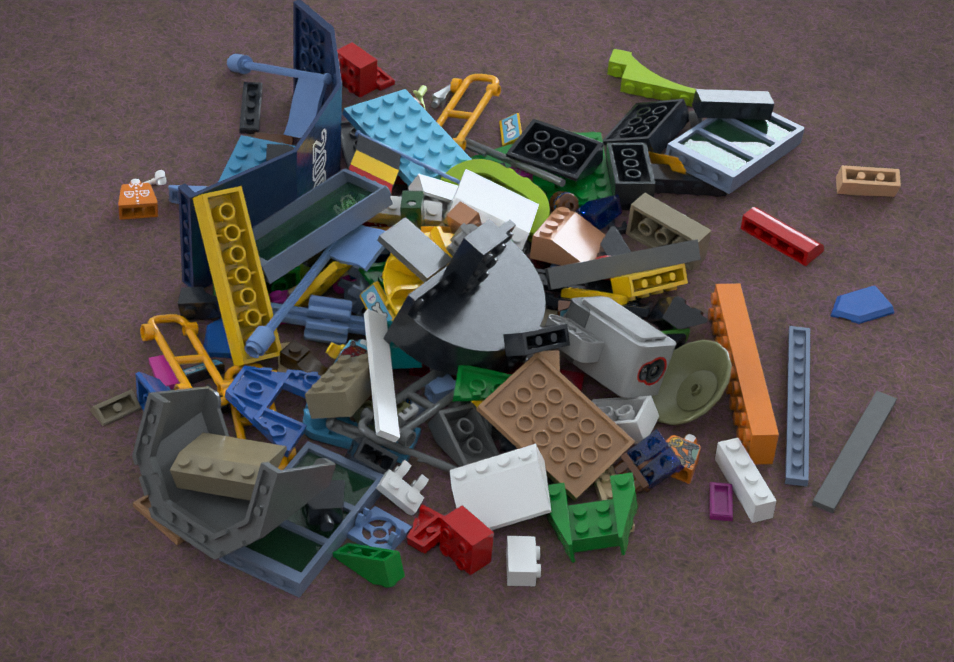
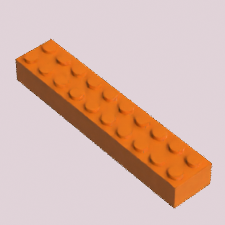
[708,283,779,465]

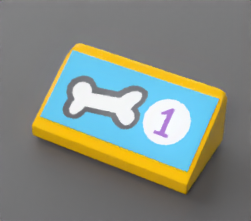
[499,113,522,147]
[359,281,396,321]

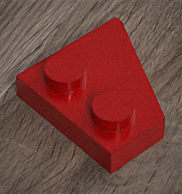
[407,504,444,554]

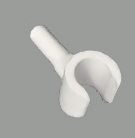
[143,170,166,185]

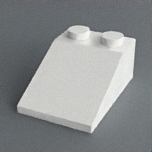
[592,396,659,445]

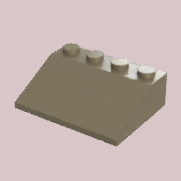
[170,432,287,500]

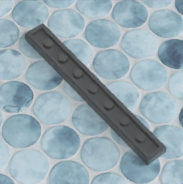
[545,239,701,290]
[812,391,897,513]

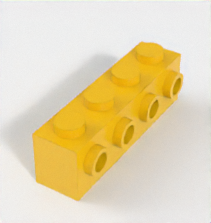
[611,263,688,301]

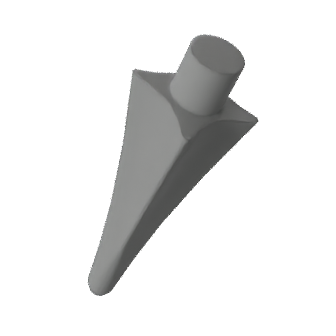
[431,84,451,109]

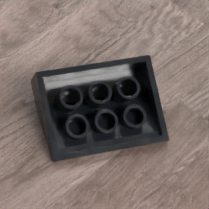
[602,99,689,154]
[506,119,604,181]

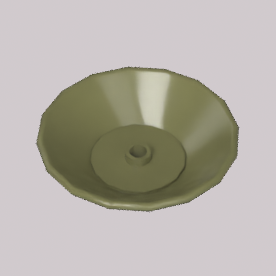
[652,339,732,426]

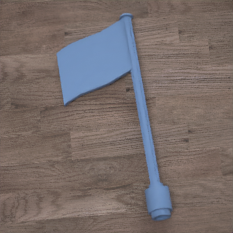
[227,54,333,138]
[244,225,385,358]

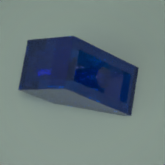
[576,195,622,230]

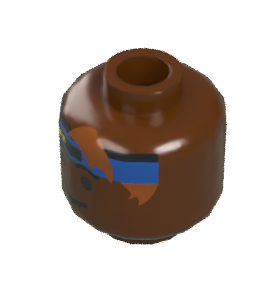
[549,191,579,212]

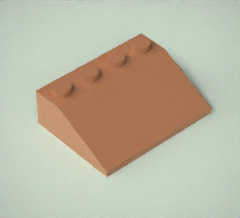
[530,207,605,266]

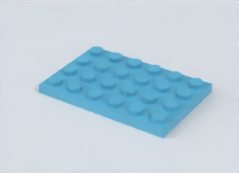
[342,89,472,186]

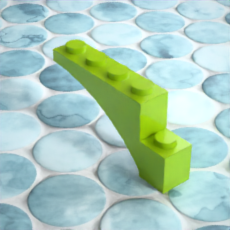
[607,49,696,107]

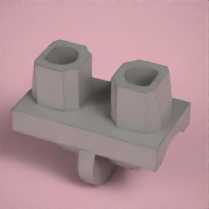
[446,223,478,256]

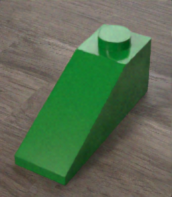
[332,543,405,588]

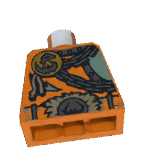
[653,434,701,484]

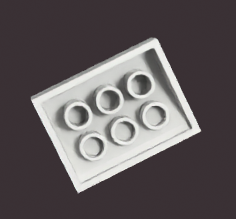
[442,169,539,250]
[450,444,552,530]

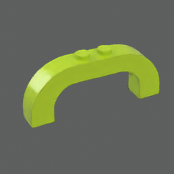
[441,159,550,243]

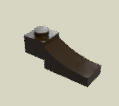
[280,340,328,376]

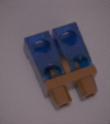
[614,429,685,494]

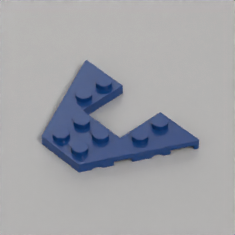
[225,366,321,457]

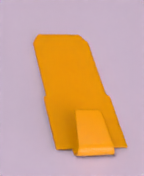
[648,152,686,174]

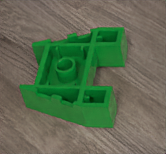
[546,472,638,563]

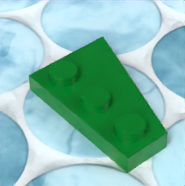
[452,365,511,402]

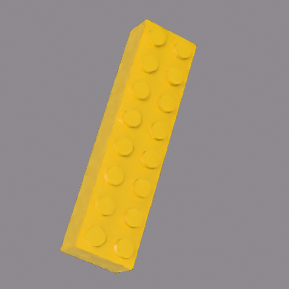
[193,186,282,366]

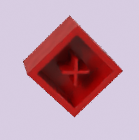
[337,42,377,98]
[439,505,494,575]

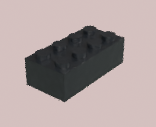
[606,143,655,205]

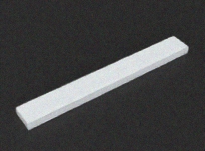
[364,309,400,443]

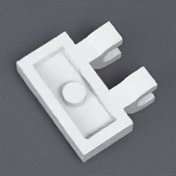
[376,460,429,515]

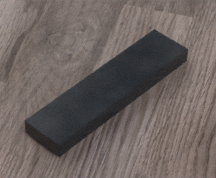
[239,82,263,134]

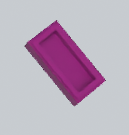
[709,482,733,521]

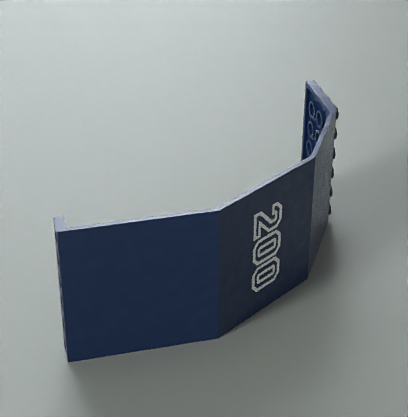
[178,0,342,288]

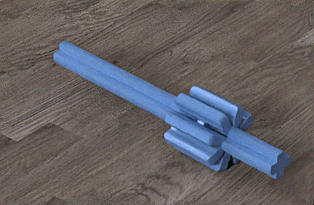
[270,295,366,345]

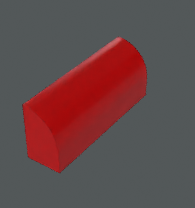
[741,207,824,266]

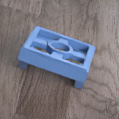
[347,506,412,550]

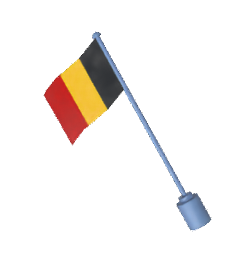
[349,130,460,193]

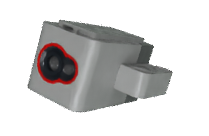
[545,296,676,398]

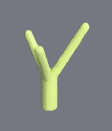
[413,85,427,109]

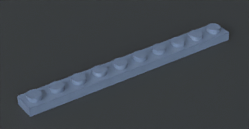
[785,326,810,486]

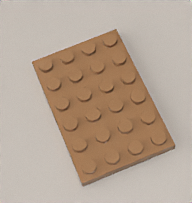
[476,352,635,501]

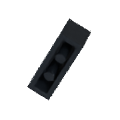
[503,324,570,356]

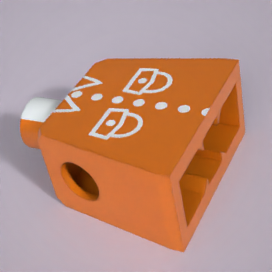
[118,179,158,220]

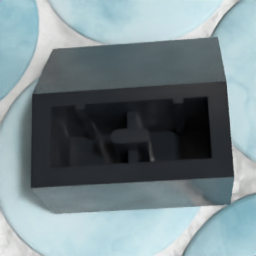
[647,296,708,331]

